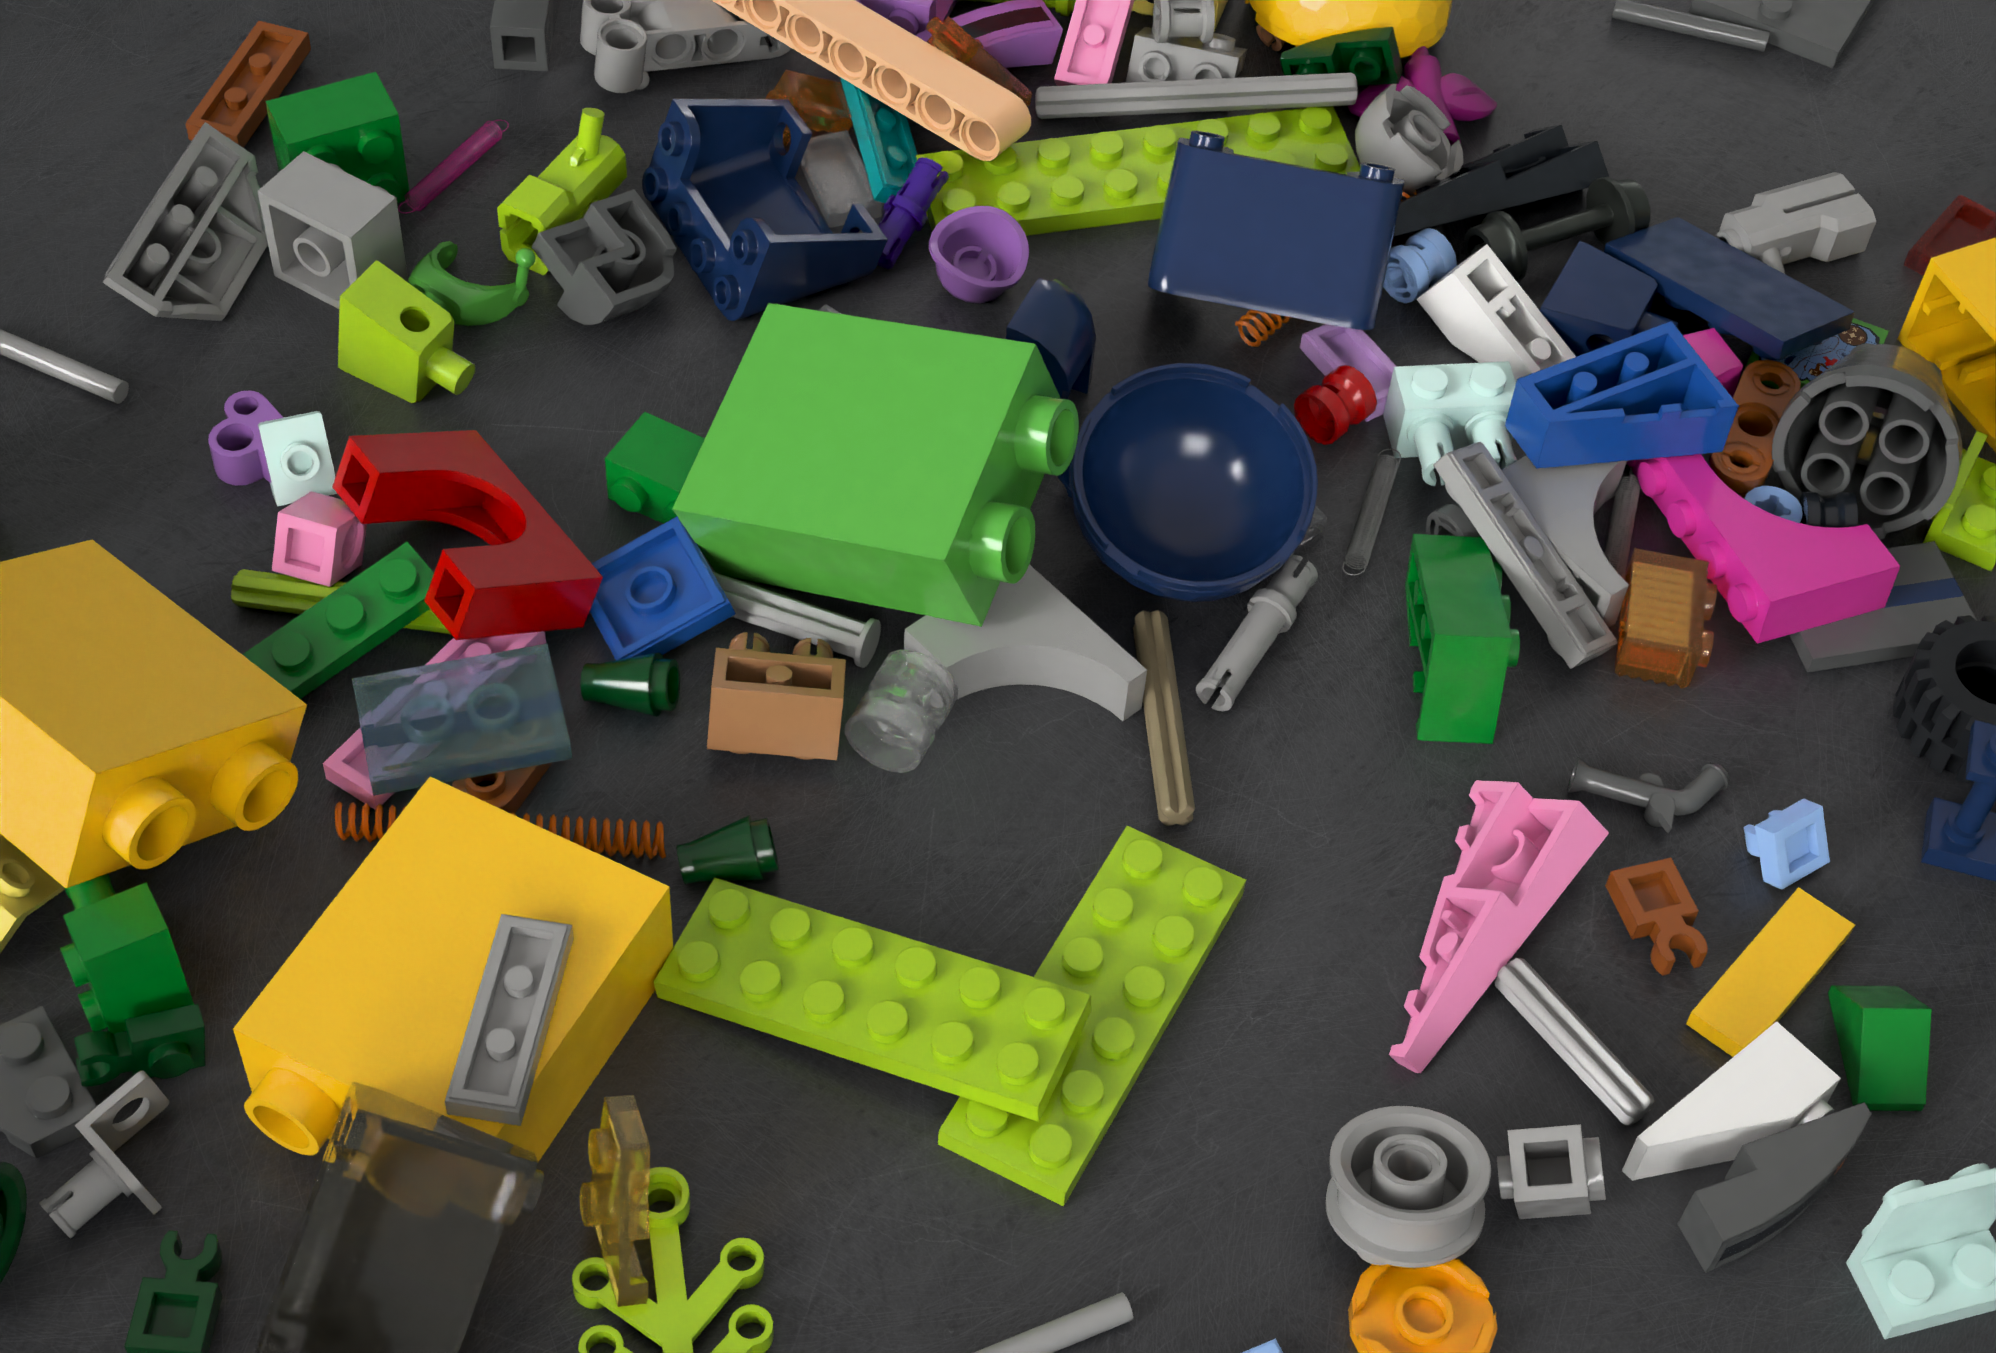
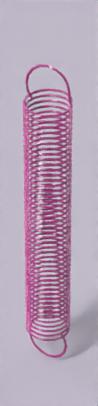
[398,120,509,214]

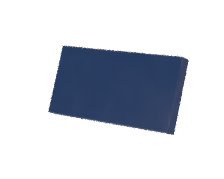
[1604,217,1855,360]

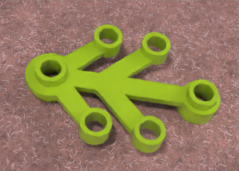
[572,1167,774,1353]

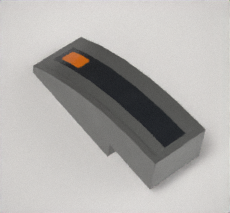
[1677,1102,1872,1273]

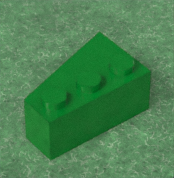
[1405,534,1520,744]

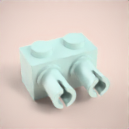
[1383,361,1517,486]

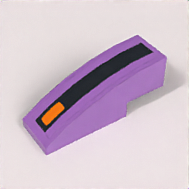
[915,0,1063,85]

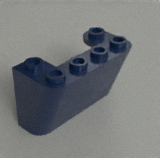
[642,99,888,321]

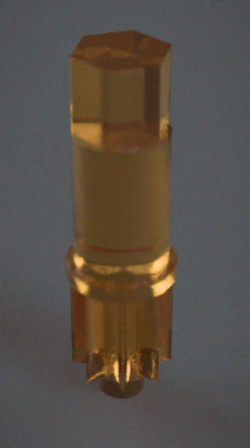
[926,16,1032,107]

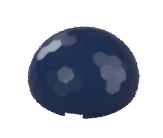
[1069,363,1318,602]

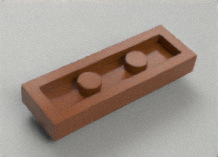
[185,20,311,148]

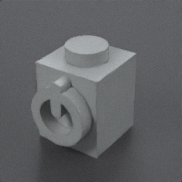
[1497,1124,1606,1219]

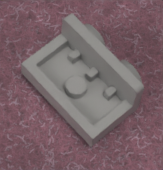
[1125,25,1247,83]

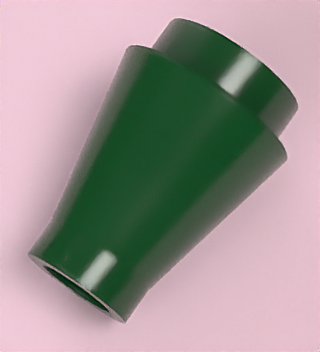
[580,652,680,717]
[676,815,779,884]

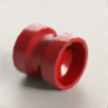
[1294,365,1377,445]

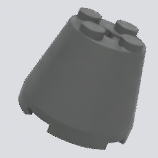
[1772,343,1962,539]

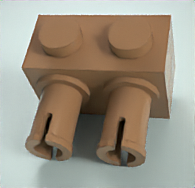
[707,632,846,760]

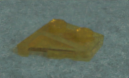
[580,1095,650,1307]

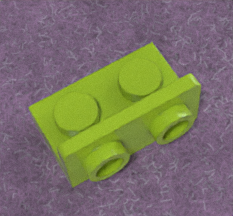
[1923,431,1996,571]

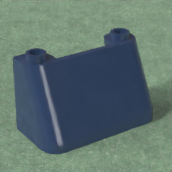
[1147,131,1405,330]

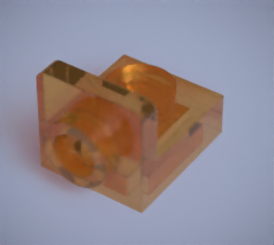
[765,70,853,146]

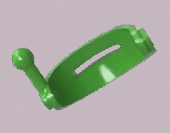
[408,241,535,326]

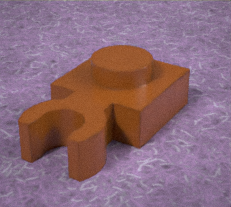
[1605,857,1708,976]

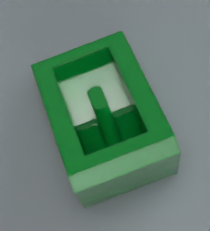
[1828,985,1932,1111]

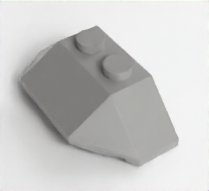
[102,122,268,321]

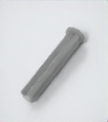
[713,572,881,668]

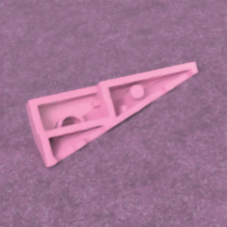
[1389,780,1609,1074]

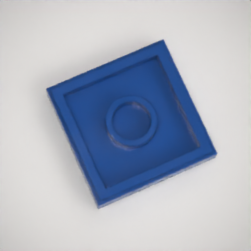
[590,517,736,660]

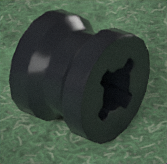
[1799,492,1858,528]

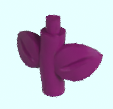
[1348,46,1497,145]

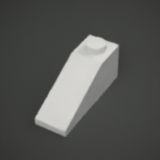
[1416,244,1576,382]
[1622,1021,1841,1180]

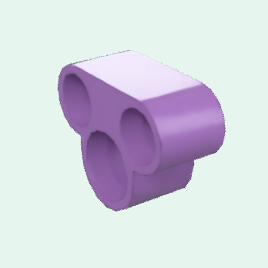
[208,390,284,486]

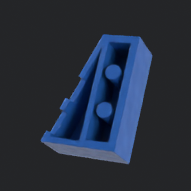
[1505,321,1739,469]

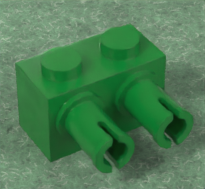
[60,874,194,1034]

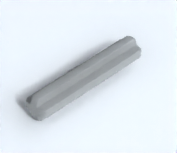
[1494,958,1654,1126]

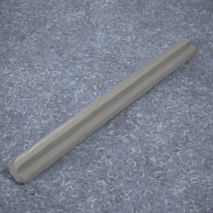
[1035,73,1358,119]

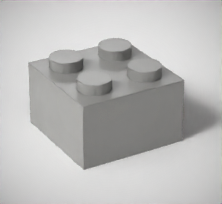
[258,151,408,309]

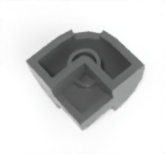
[532,189,677,325]

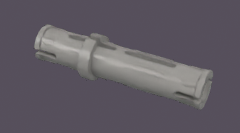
[1196,554,1318,712]

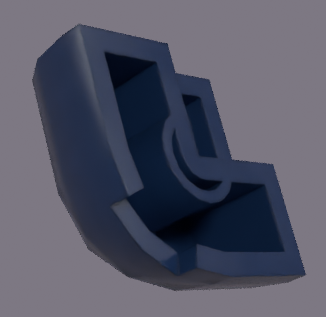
[1006,278,1096,399]

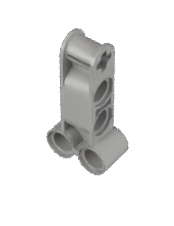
[580,0,792,93]

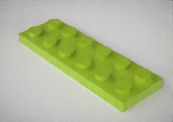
[938,826,1246,1207]
[654,878,1092,1122]

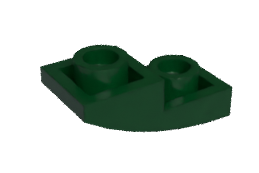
[1280,27,1403,86]

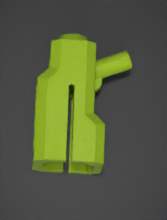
[497,108,627,276]

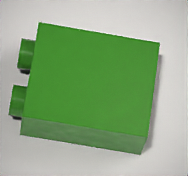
[672,303,1079,627]

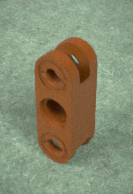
[1708,360,1801,498]

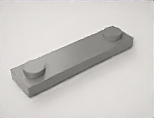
[1433,441,1618,669]

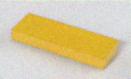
[1686,887,1855,1057]

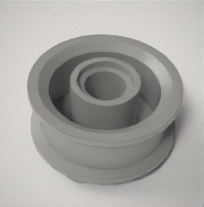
[1325,1106,1491,1268]

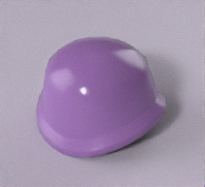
[929,206,1029,304]

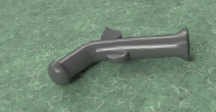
[1567,757,1730,834]

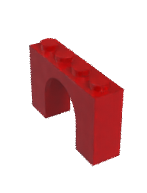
[332,430,603,640]

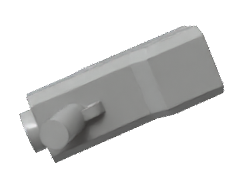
[1715,172,1876,274]

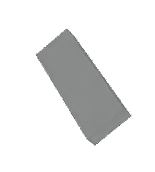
[445,914,574,1126]

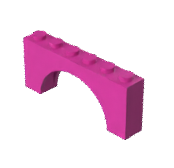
[1627,328,1900,644]

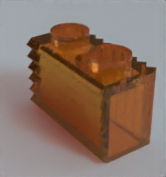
[1615,548,1717,689]

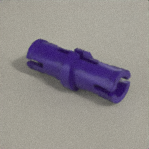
[877,157,949,269]

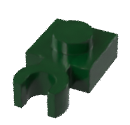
[74,1004,205,1087]
[124,1230,222,1353]

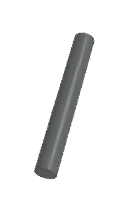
[1611,0,1770,52]

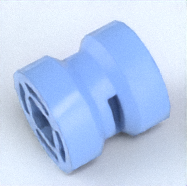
[1383,228,1457,303]

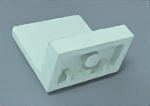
[1846,1163,1996,1339]

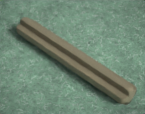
[1133,610,1195,826]

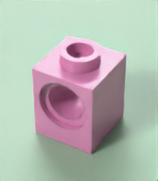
[272,491,367,587]

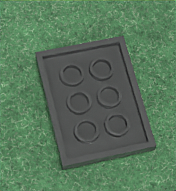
[1689,0,1875,69]

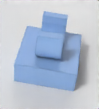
[1744,798,1830,890]

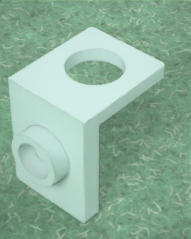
[258,411,337,506]

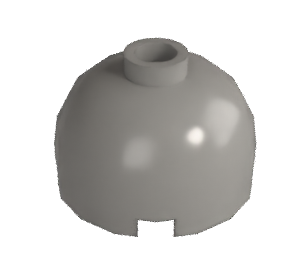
[1355,84,1464,196]

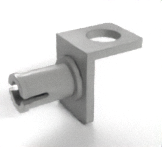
[39,1071,169,1239]

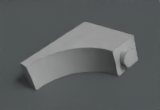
[1502,455,1629,628]
[902,564,1147,721]

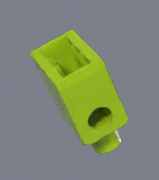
[338,260,475,403]

